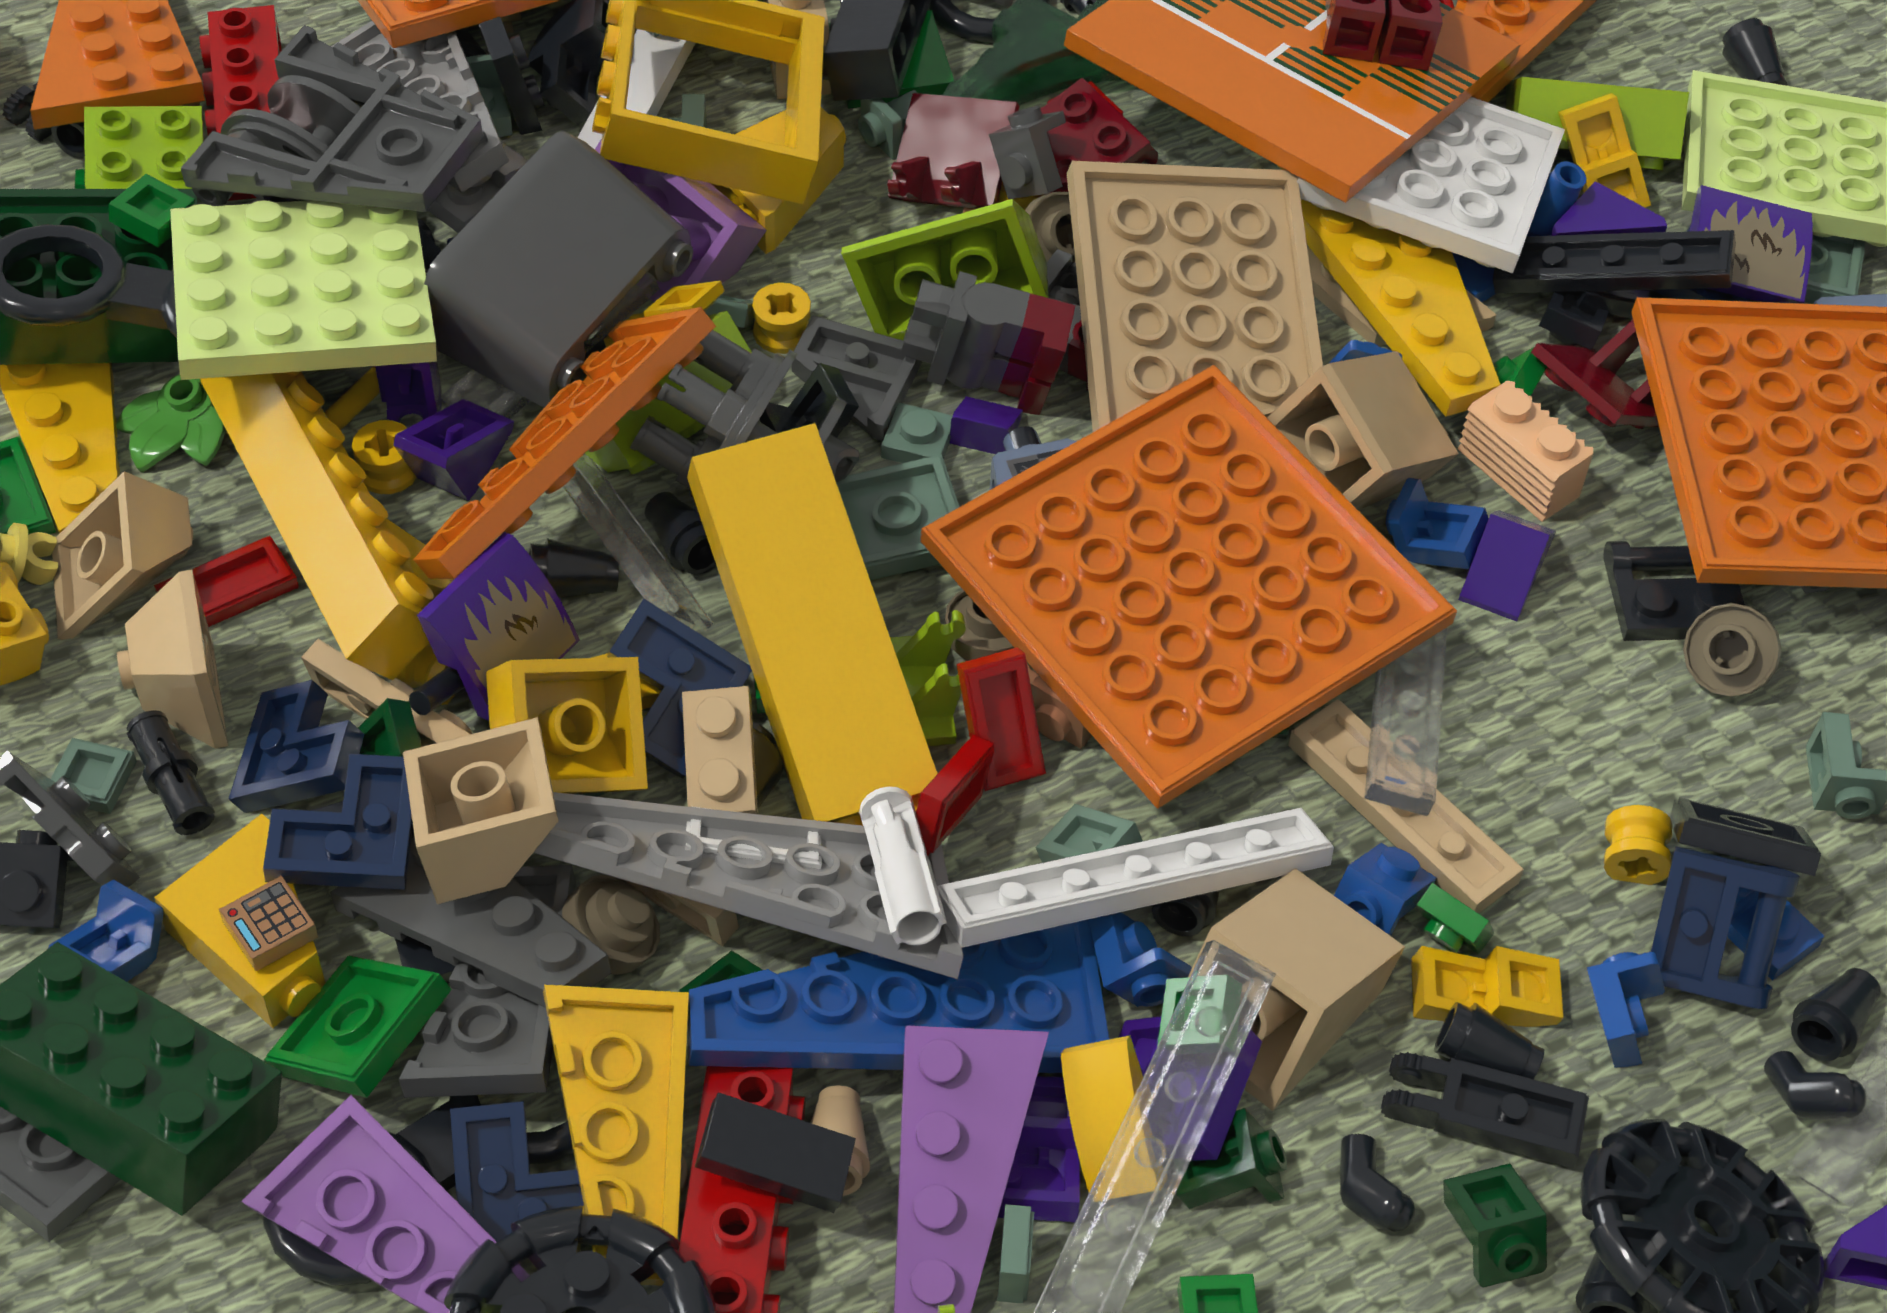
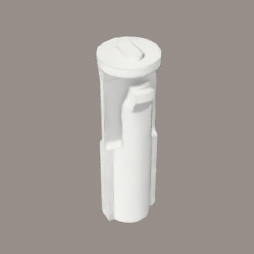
[859,787,947,945]

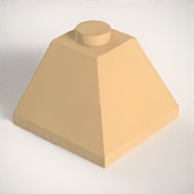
[52,471,193,640]
[117,569,228,749]

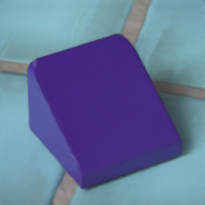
[950,396,1023,454]

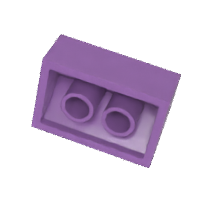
[595,139,767,302]

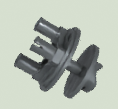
[192,75,365,206]
[630,330,859,511]

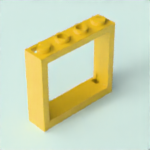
[592,0,825,205]

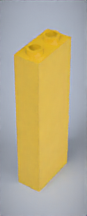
[687,423,938,826]

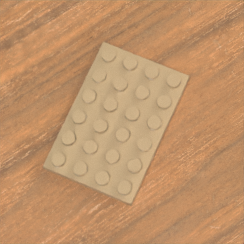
[1067,161,1323,432]

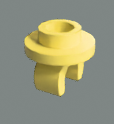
[0,523,58,585]

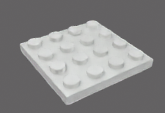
[1297,97,1565,273]

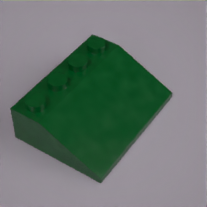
[0,189,197,365]

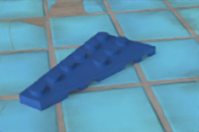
[687,920,1109,1073]

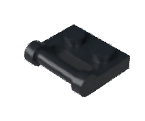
[1603,541,1745,641]

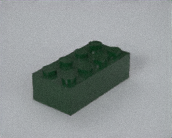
[0,942,282,1216]

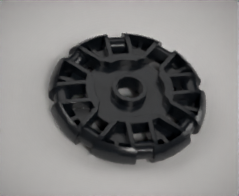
[1580,1119,1825,1313]
[444,1206,717,1313]

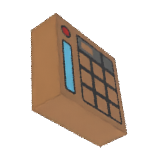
[219,876,318,971]

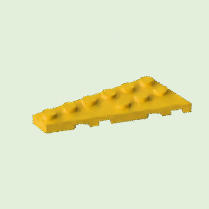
[1301,199,1501,417]

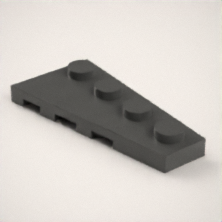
[330,837,612,1008]
[399,865,576,1098]

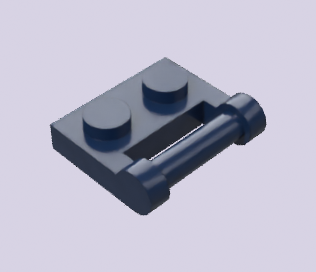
[1651,846,1800,1009]

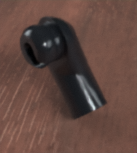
[1764,1051,1866,1120]
[1340,1134,1415,1232]

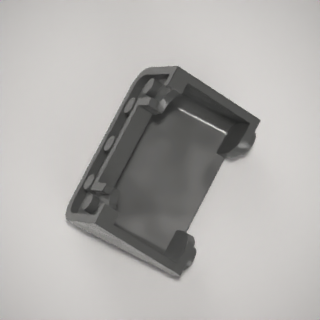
[424,131,693,408]

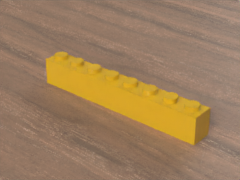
[200,371,434,681]

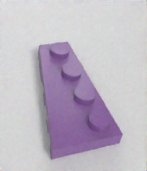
[894,1026,1049,1313]
[241,1095,530,1313]

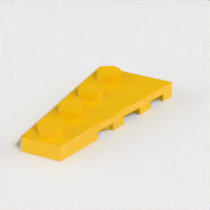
[0,363,120,534]
[543,984,689,1286]

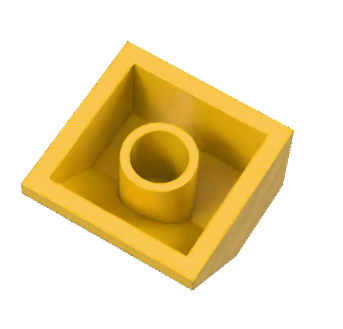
[486,657,648,794]

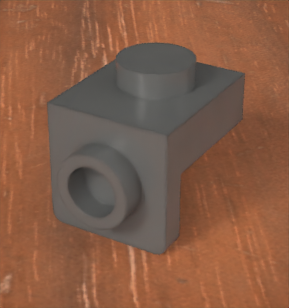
[989,106,1066,199]

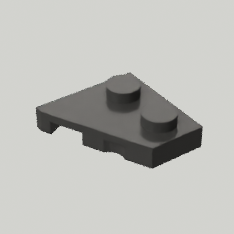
[792,315,922,441]
[0,751,140,887]

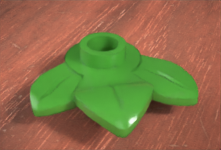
[116,374,226,472]

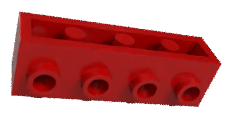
[199,5,282,201]
[679,1066,806,1313]

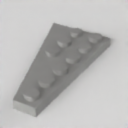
[331,21,509,193]
[534,792,963,979]

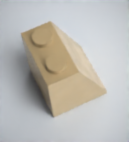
[1267,351,1459,510]
[1188,868,1405,1111]

